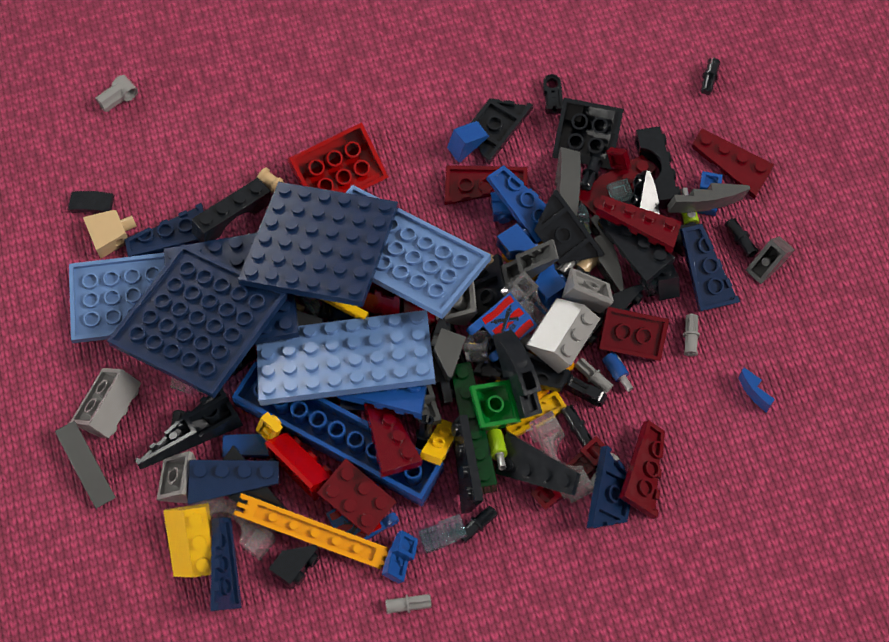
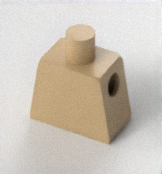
[83,210,137,258]

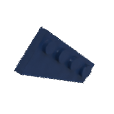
[188,460,280,505]
[210,518,242,611]

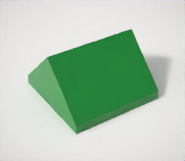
[469,380,521,431]

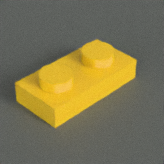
[255,412,283,441]

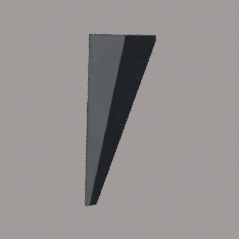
[135,388,243,470]

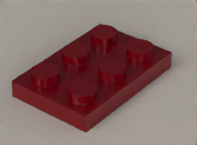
[597,307,669,361]
[316,459,397,537]

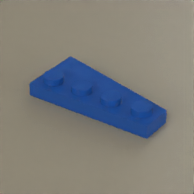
[486,165,546,244]
[337,385,427,419]

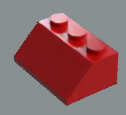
[265,432,333,501]

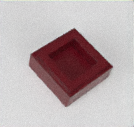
[607,147,631,171]

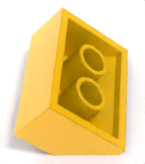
[163,503,212,577]

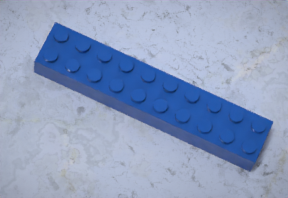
[232,362,444,507]

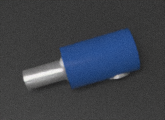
[602,352,633,392]

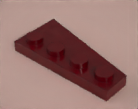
[692,129,775,199]
[579,155,657,219]
[445,165,528,205]
[595,195,682,254]
[364,403,423,478]
[619,420,665,519]

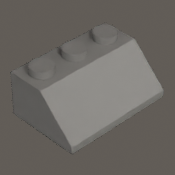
[525,298,601,373]
[70,368,141,438]

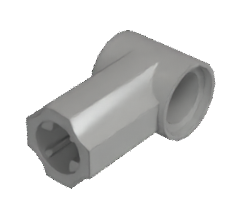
[95,75,138,112]

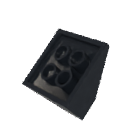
[552,98,624,169]

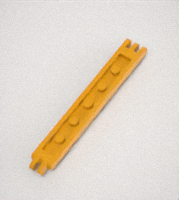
[233,493,388,569]

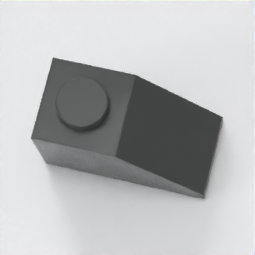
[746,236,795,284]
[431,328,466,382]

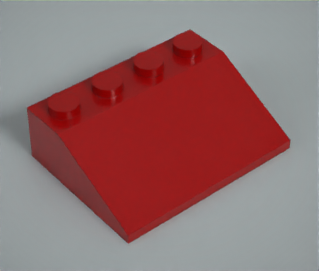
[287,122,389,193]

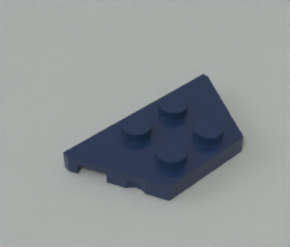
[586,446,630,529]

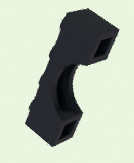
[634,126,681,209]
[191,178,271,242]

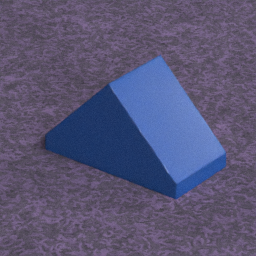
[447,121,489,163]

